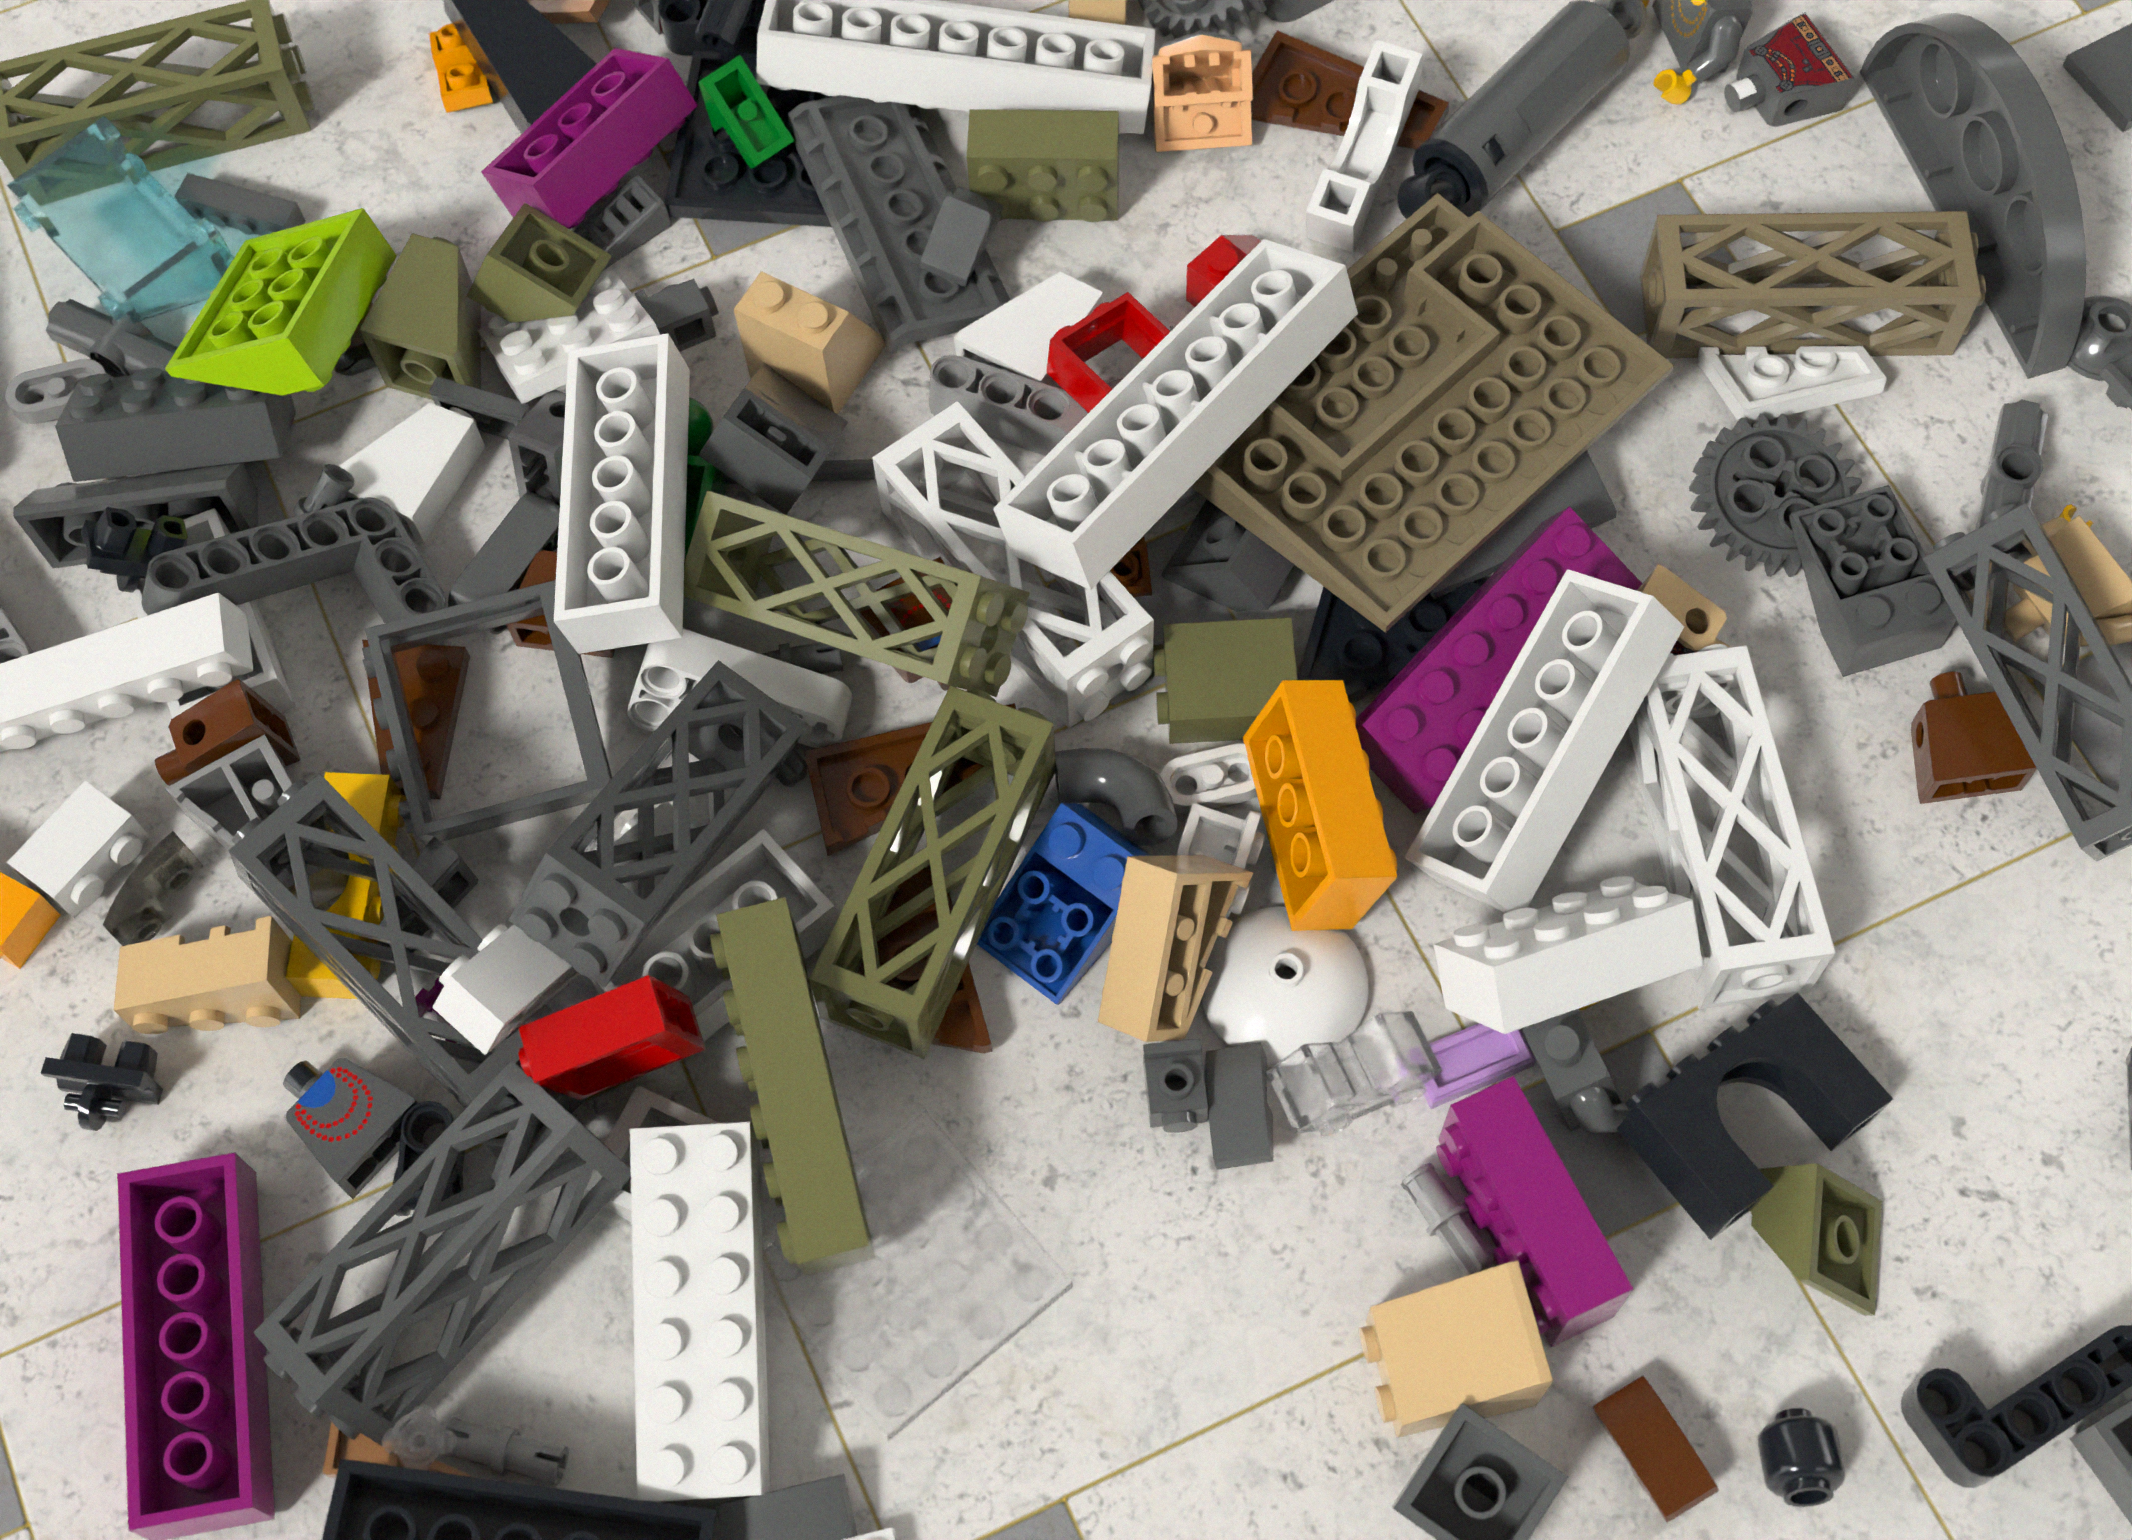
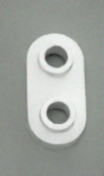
[1160,743,1257,815]

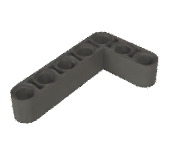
[141,497,446,623]

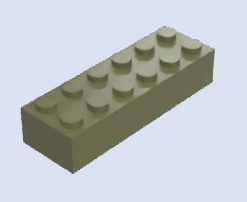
[710,897,876,1276]

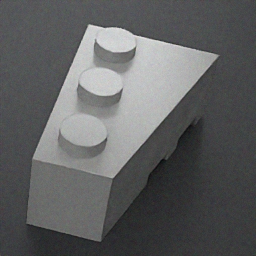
[165,734,349,908]

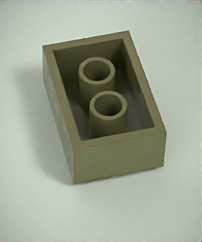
[966,109,1119,222]

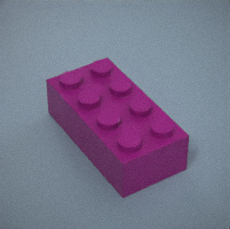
[481,48,698,229]
[1436,1076,1633,1348]

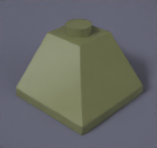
[467,202,612,323]
[1751,1163,1882,1316]

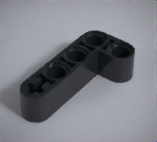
[1901,1325,2132,1488]

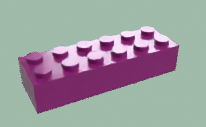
[1355,506,1643,814]
[117,1152,275,1540]

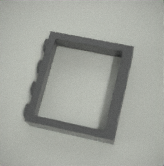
[362,580,613,846]

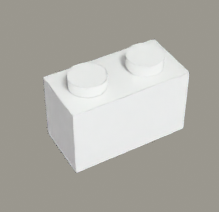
[7,781,150,918]

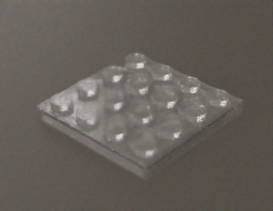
[762,1108,1073,1441]

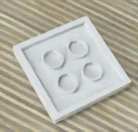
[477,269,660,404]

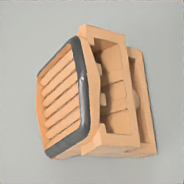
[1151,30,1253,152]

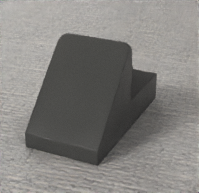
[919,186,1004,287]

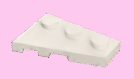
[1697,346,1887,424]

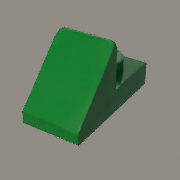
[698,55,794,169]

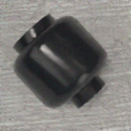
[1758,1408,1845,1507]

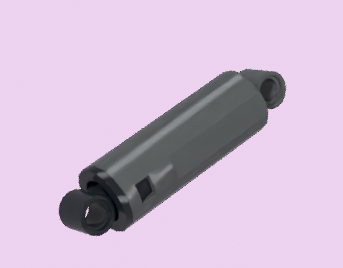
[1397,0,1647,219]

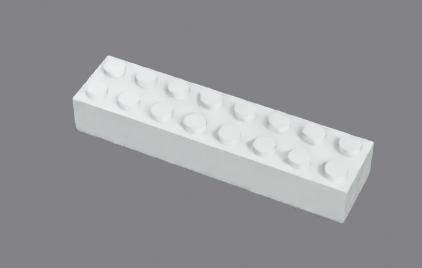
[756,0,1155,134]
[993,239,1358,590]

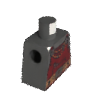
[1724,13,1854,127]

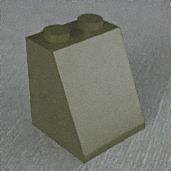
[360,233,481,400]

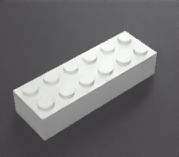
[554,333,690,654]
[1405,569,1684,913]
[630,1122,770,1501]

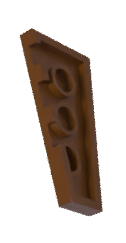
[1251,30,1449,149]
[804,703,1016,856]

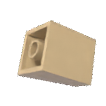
[734,271,886,414]
[1359,1261,1553,1438]

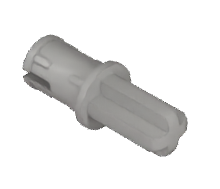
[1400,1163,1494,1276]

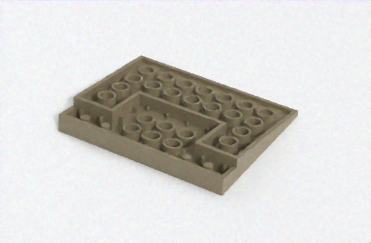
[1191,193,1674,632]

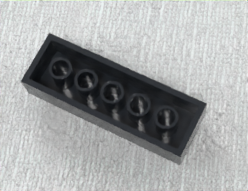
[322,1459,716,1540]

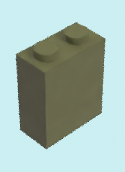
[1153,617,1297,744]

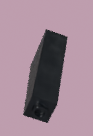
[443,0,597,134]

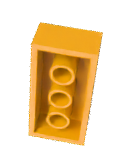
[1242,680,1398,931]

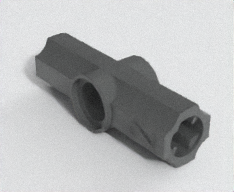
[46,299,178,377]
[1976,399,2049,529]

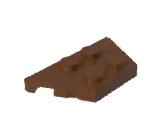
[857,865,993,1054]

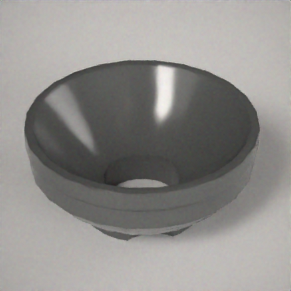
[2067,296,2132,381]

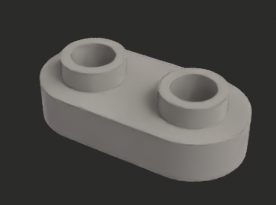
[5,359,107,424]

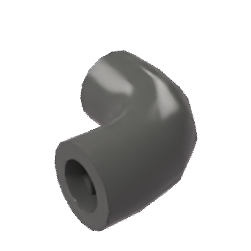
[1055,748,1178,846]

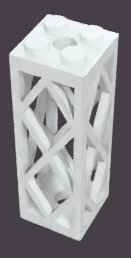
[872,401,1154,729]
[1626,644,1836,1010]

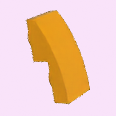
[429,23,493,113]

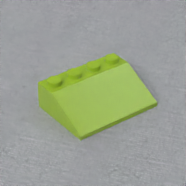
[165,208,397,396]

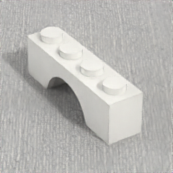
[1306,40,1423,252]

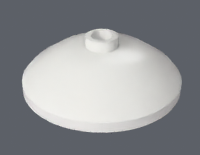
[1201,906,1368,1068]

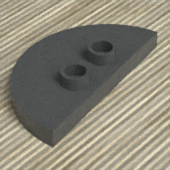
[1860,13,2086,379]

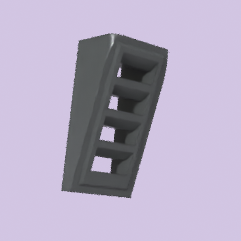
[573,175,671,271]
[380,837,479,953]

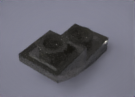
[103,831,203,946]

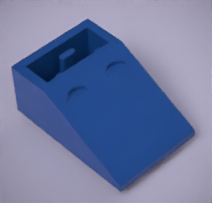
[977,803,1152,1005]

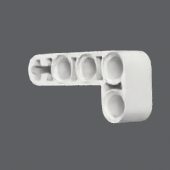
[627,629,852,748]

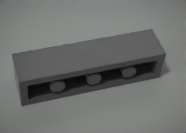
[174,173,305,236]

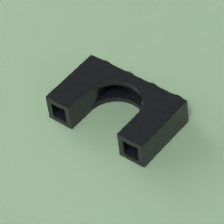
[1616,992,1893,1240]

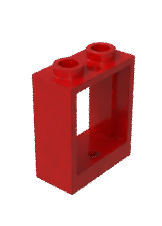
[1046,292,1171,413]
[518,975,706,1100]

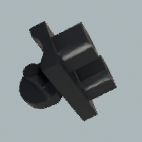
[81,507,188,593]
[41,1033,163,1131]

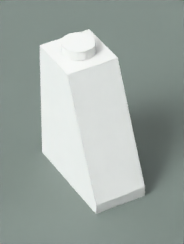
[954,272,1104,388]
[339,403,485,544]

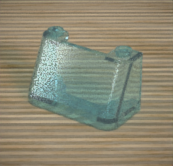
[7,116,234,324]

